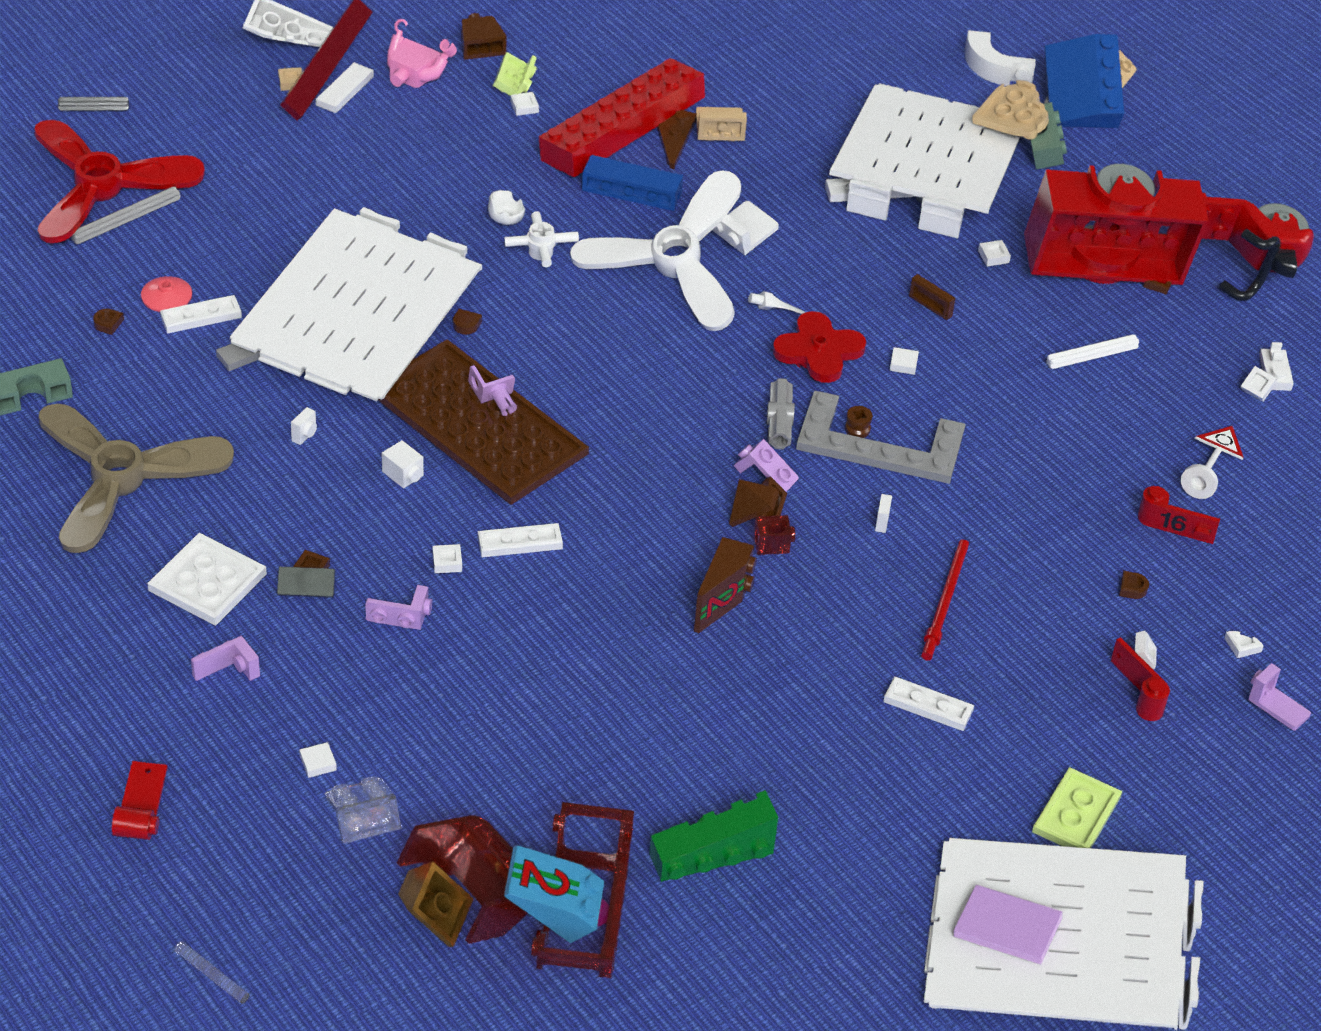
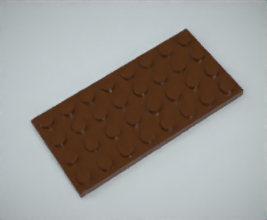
[378,339,589,505]

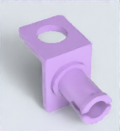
[468,365,517,416]

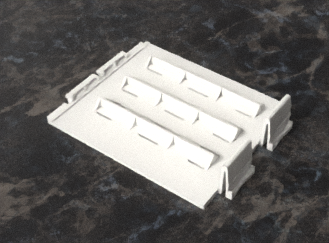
[829,83,1021,238]
[230,207,482,402]
[924,838,1204,1030]

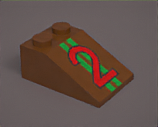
[694,537,757,633]

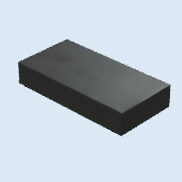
[277,566,335,598]

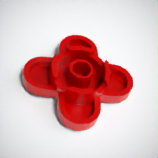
[773,311,866,383]

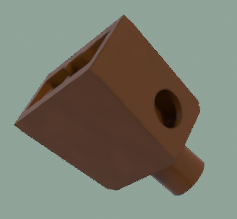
[462,13,507,60]

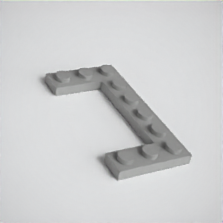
[796,390,966,484]

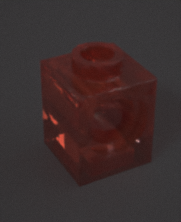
[754,515,795,555]

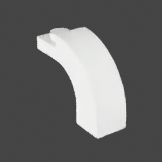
[965,30,1035,86]

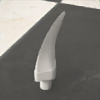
[748,291,805,314]

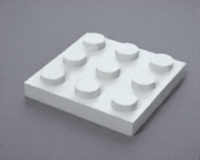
[148,533,267,626]

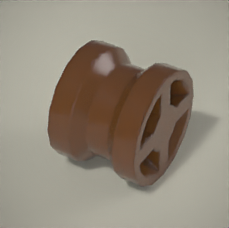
[845,406,873,438]

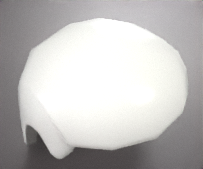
[488,190,525,225]

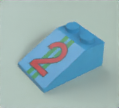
[504,845,604,943]

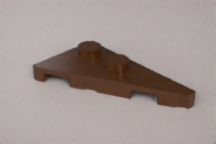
[657,110,697,169]

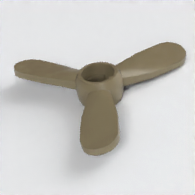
[39,404,234,553]

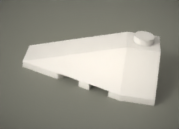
[243,0,333,47]

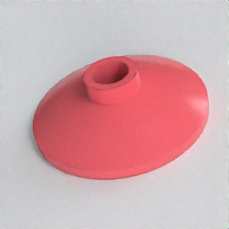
[141,276,192,312]

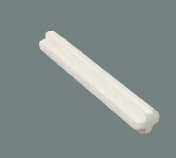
[1046,334,1139,369]

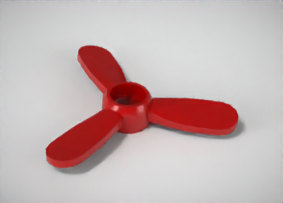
[34,120,205,243]

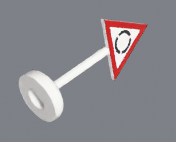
[1181,426,1244,499]

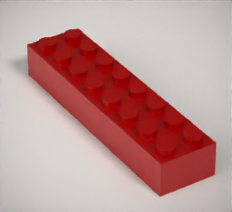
[539,58,705,177]

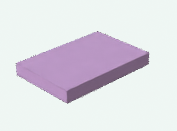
[954,885,1062,964]

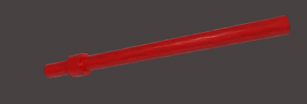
[921,539,969,660]

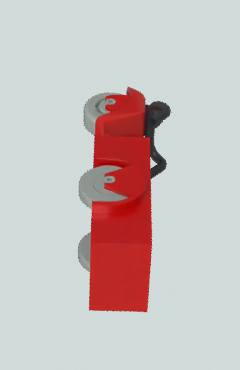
[1024,164,1314,301]

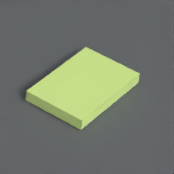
[1032,767,1122,848]

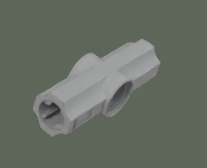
[767,378,795,449]

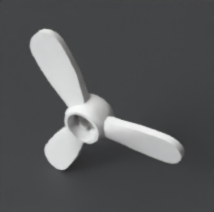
[570,171,741,331]

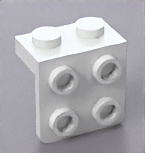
[712,201,779,255]

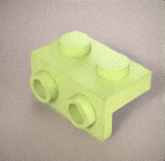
[493,52,537,95]

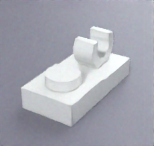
[1259,342,1293,391]

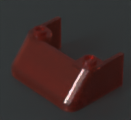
[397,815,529,944]

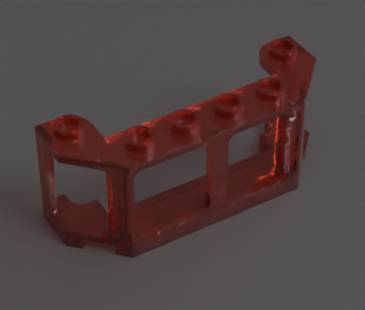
[531,802,634,978]

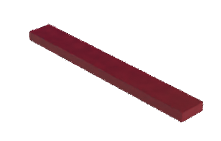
[280,0,373,121]

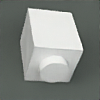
[382,440,424,488]

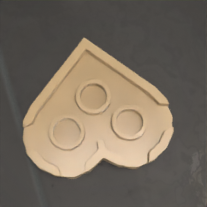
[972,80,1049,140]

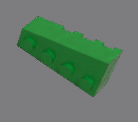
[649,790,778,882]

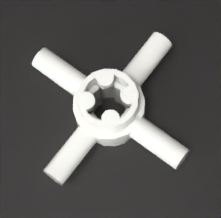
[504,212,579,267]

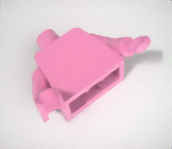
[387,19,457,88]

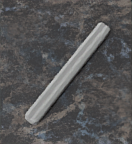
[71,187,180,244]

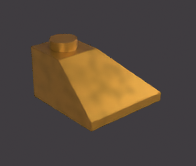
[398,862,474,948]

